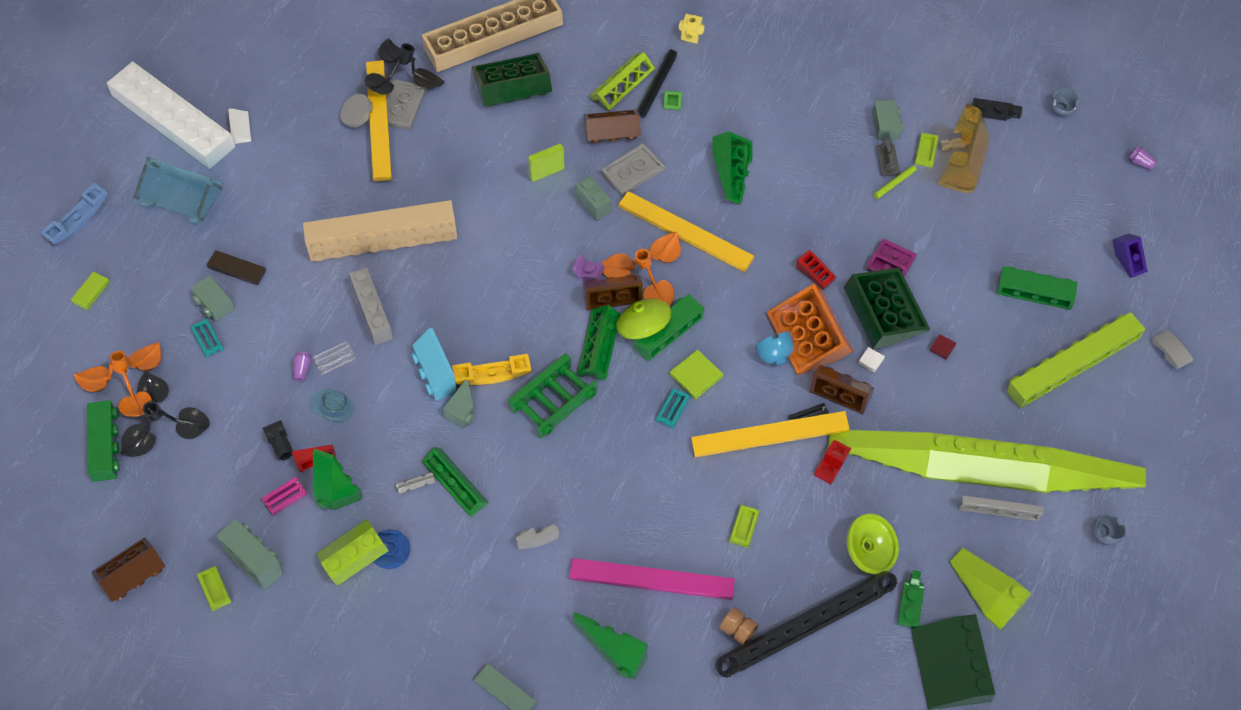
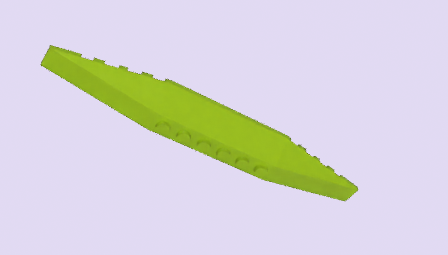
[828,430,1146,493]

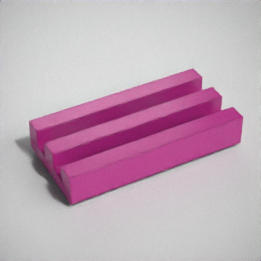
[261,477,307,516]

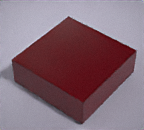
[930,334,956,360]

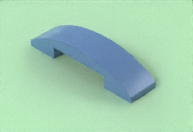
[41,182,107,244]

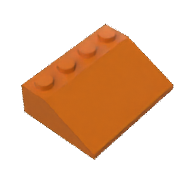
[767,283,854,375]

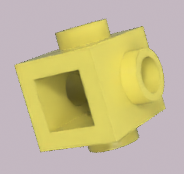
[679,14,705,43]

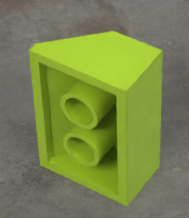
[316,519,389,586]

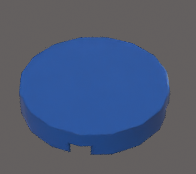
[374,529,411,569]

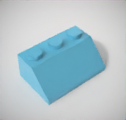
[411,328,457,401]

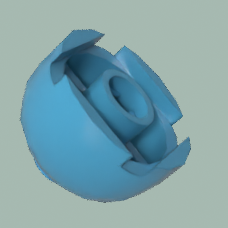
[755,331,794,366]

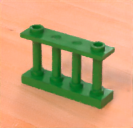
[508,353,597,439]

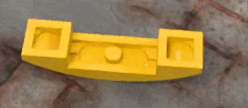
[452,354,531,385]

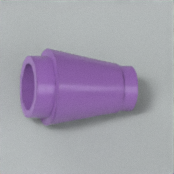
[1129,146,1157,170]
[293,352,312,381]

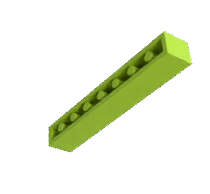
[1007,312,1145,408]

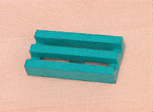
[190,318,224,358]
[656,388,691,429]

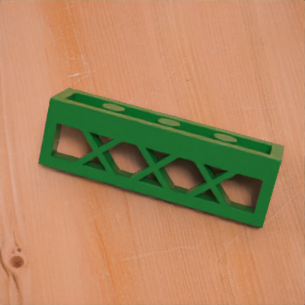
[577,305,620,380]

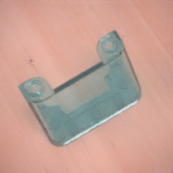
[133,156,224,224]

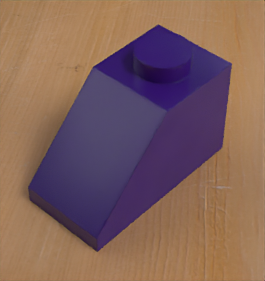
[1112,233,1148,278]

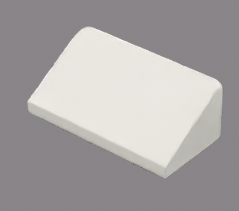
[228,109,251,144]

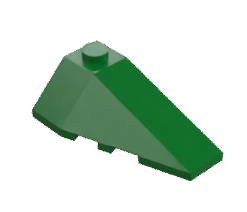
[712,131,753,205]
[313,449,363,510]
[573,612,648,680]

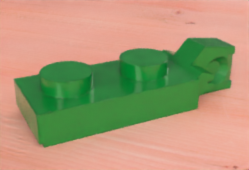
[897,570,924,628]

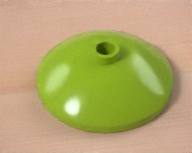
[616,298,672,339]
[847,513,899,575]

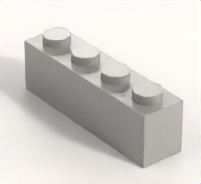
[349,267,393,345]

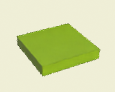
[528,143,565,182]
[669,349,724,400]

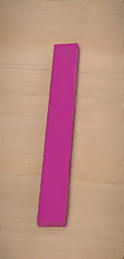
[570,558,735,600]

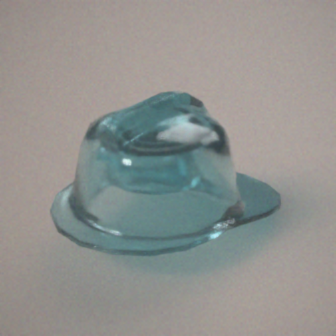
[310,388,354,423]

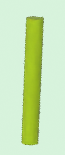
[873,165,917,200]

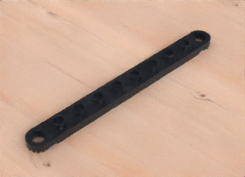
[715,571,898,678]

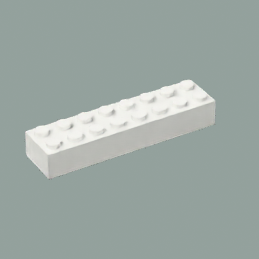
[107,61,235,169]

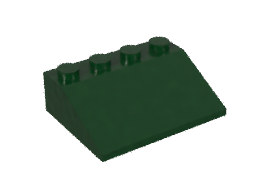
[472,53,552,106]
[843,268,930,349]
[911,614,995,710]

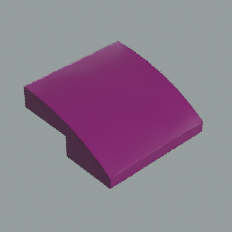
[866,238,917,277]

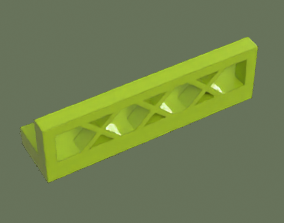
[589,52,655,111]

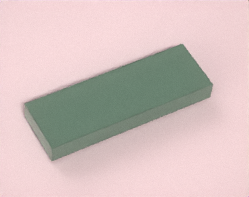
[474,664,537,710]

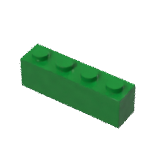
[996,266,1078,310]
[633,294,704,362]
[87,400,120,482]

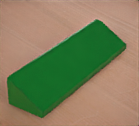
[422,447,489,517]

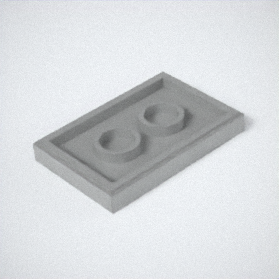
[386,79,427,131]
[601,143,665,197]

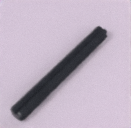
[637,49,677,118]

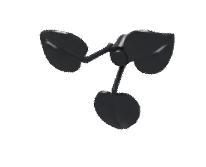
[364,38,445,94]
[121,371,210,457]

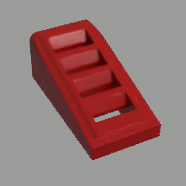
[796,250,836,290]
[292,444,336,472]

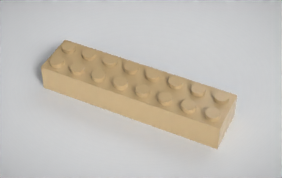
[422,0,563,72]
[303,200,457,261]

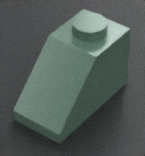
[443,380,475,429]

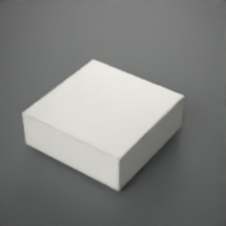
[858,347,885,373]

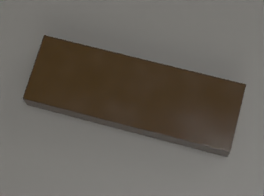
[207,250,266,285]

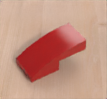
[814,440,851,485]

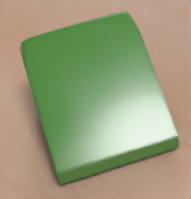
[663,91,682,110]

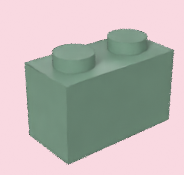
[873,100,903,140]
[575,176,611,221]
[191,275,234,322]

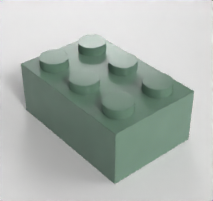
[216,519,283,591]

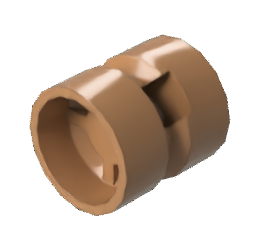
[719,607,759,645]

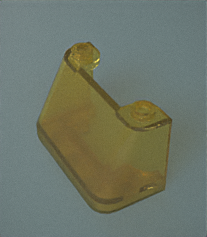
[939,104,990,193]

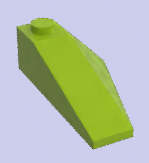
[949,548,1031,630]

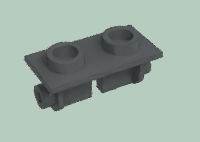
[876,138,900,176]

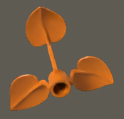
[600,232,681,306]
[74,342,161,417]

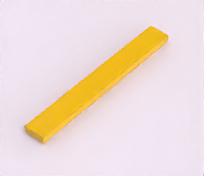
[366,60,392,182]
[619,191,754,272]
[691,411,850,458]

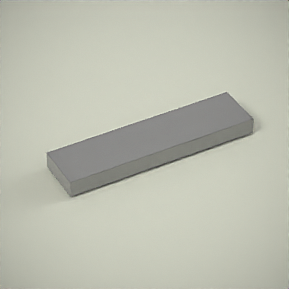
[959,496,1044,521]

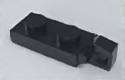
[971,98,1022,121]

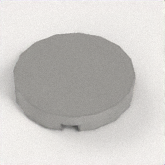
[340,94,373,128]

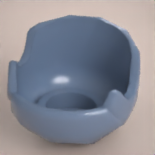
[1051,87,1079,116]
[1092,515,1126,545]

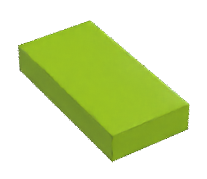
[915,132,939,168]
[71,271,110,311]
[729,505,760,548]
[196,566,232,611]

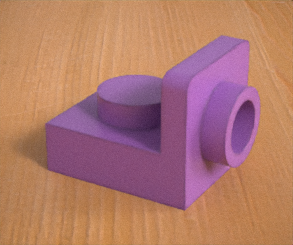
[573,254,605,281]

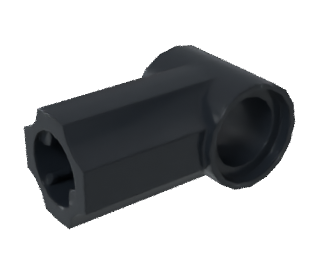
[262,420,293,461]

